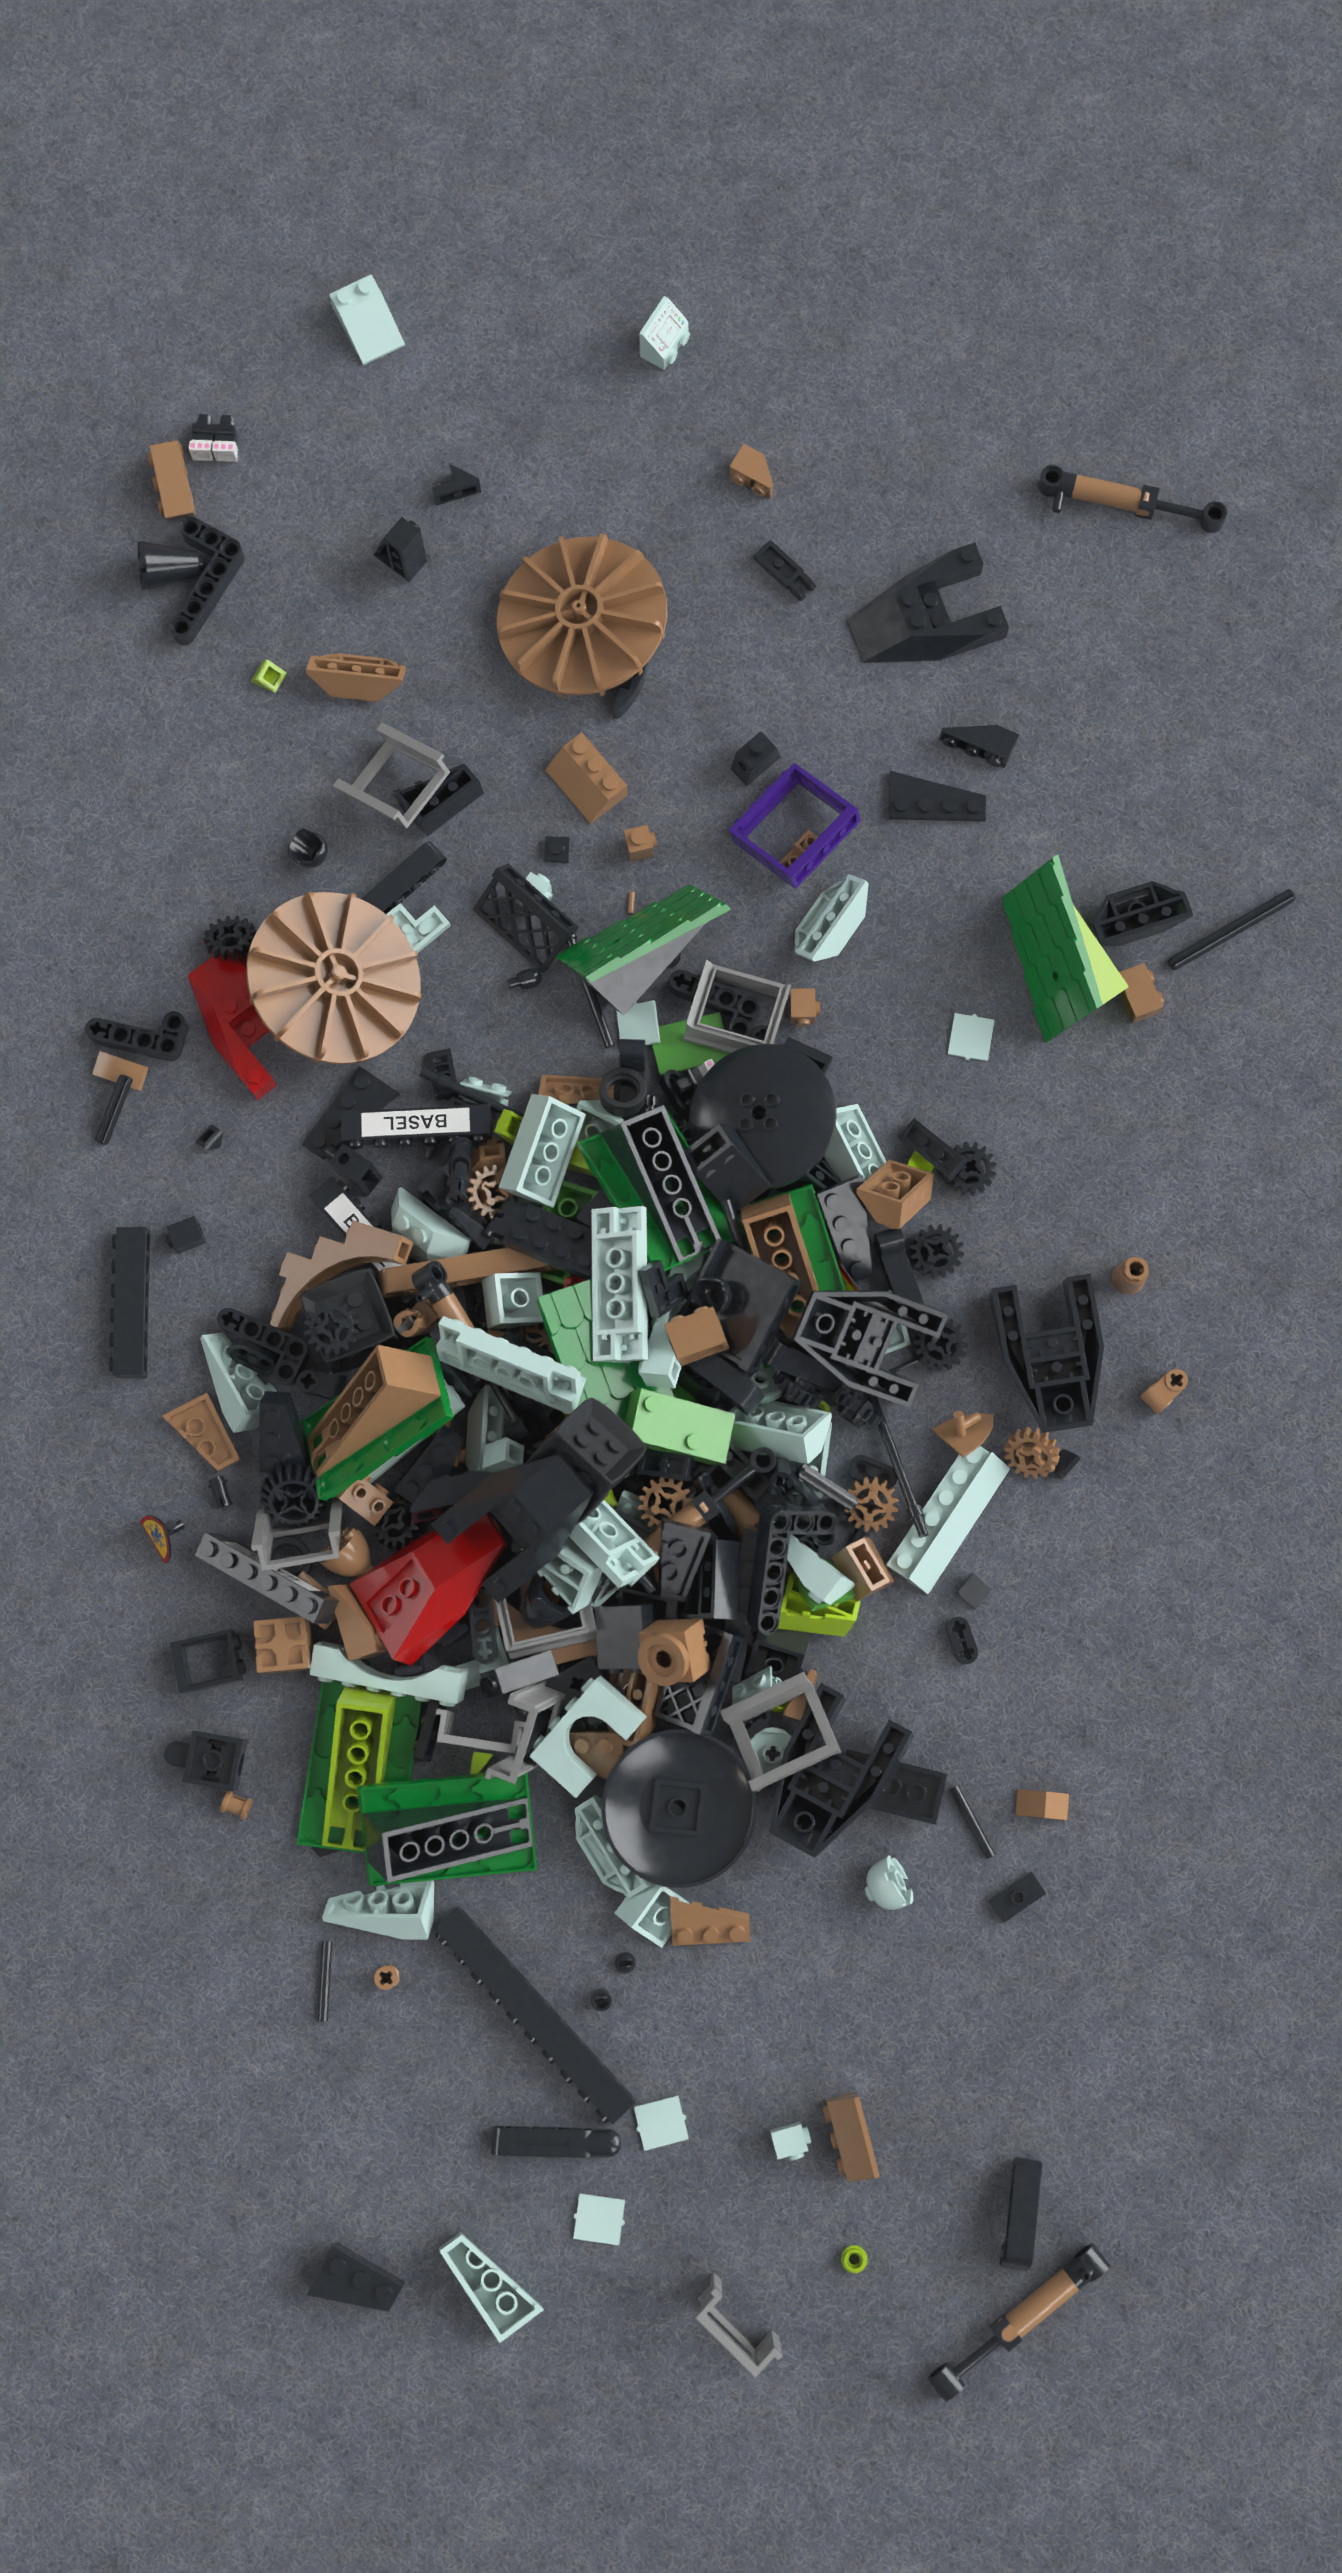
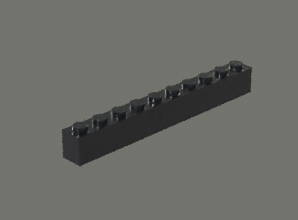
[435,1906,636,2125]

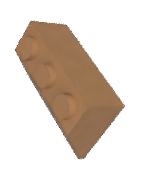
[545,732,628,824]
[856,1160,934,1230]
[823,2091,880,2182]

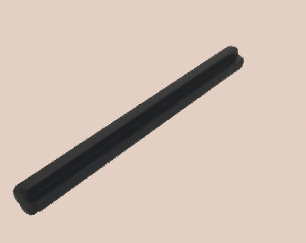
[1168,889,1296,971]

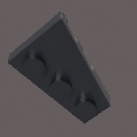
[658,1518,711,1602]

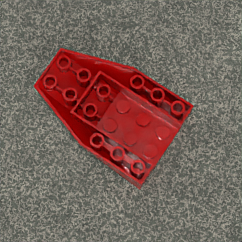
[349,1513,507,1665]

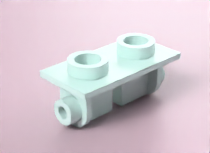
[459,1077,512,1106]
[732,1666,782,1705]

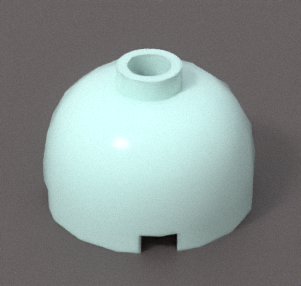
[865,1856,913,1910]

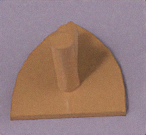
[932,1411,994,1457]

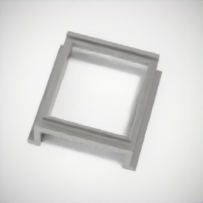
[333,723,450,829]
[683,959,791,1054]
[251,1497,343,1571]
[495,1575,597,1660]
[720,1672,841,1792]
[485,1680,566,1784]
[436,1709,526,1754]
[696,2273,782,2378]

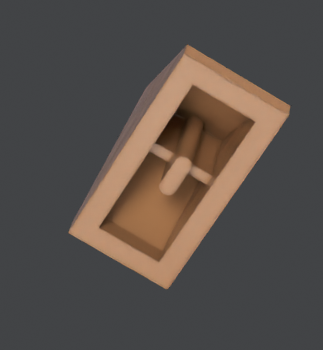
[1015,1789,1069,1820]

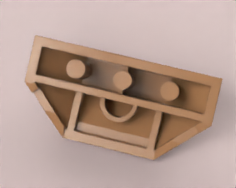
[306,653,406,702]
[606,1669,663,1746]

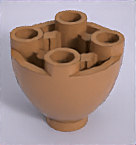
[320,1527,374,1578]

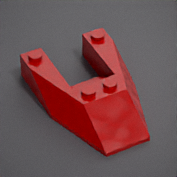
[188,956,277,1101]

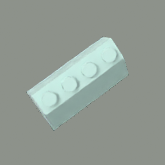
[498,1094,586,1208]
[824,1104,886,1182]
[729,1401,832,1464]

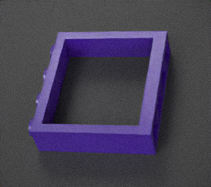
[729,763,861,889]

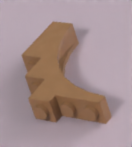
[269,1221,414,1333]
[467,1594,597,1666]

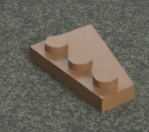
[538,1075,615,1104]
[162,1393,241,1472]
[569,1730,623,1779]
[670,1896,750,1946]

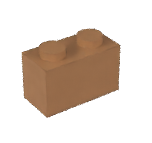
[1119,963,1164,1023]

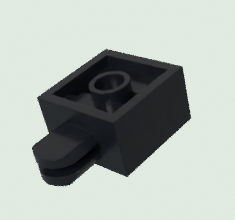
[164,1730,248,1791]

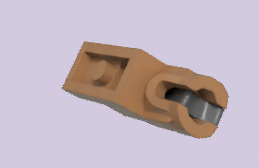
[393,1299,440,1338]

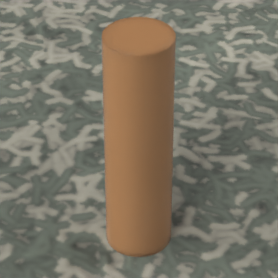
[628,892,635,914]

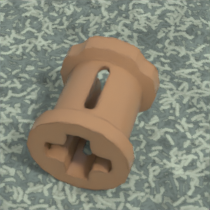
[220,1790,253,1821]
[374,1965,400,1990]

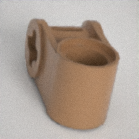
[1139,1369,1188,1415]

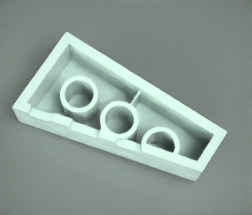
[439,2232,544,2343]

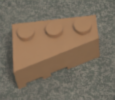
[147,440,196,521]

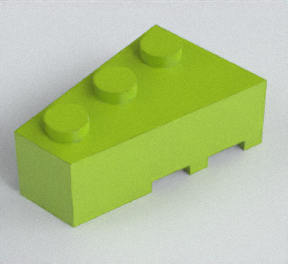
[778,1572,861,1637]

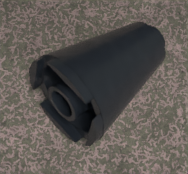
[137,541,203,590]

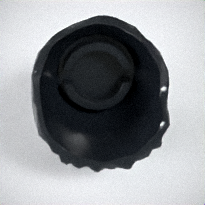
[287,828,328,868]

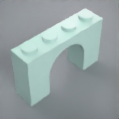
[530,1675,647,1798]

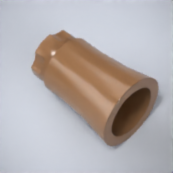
[1112,1257,1149,1294]
[723,1487,761,1540]

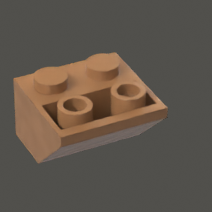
[664,1306,730,1366]
[831,1537,896,1602]

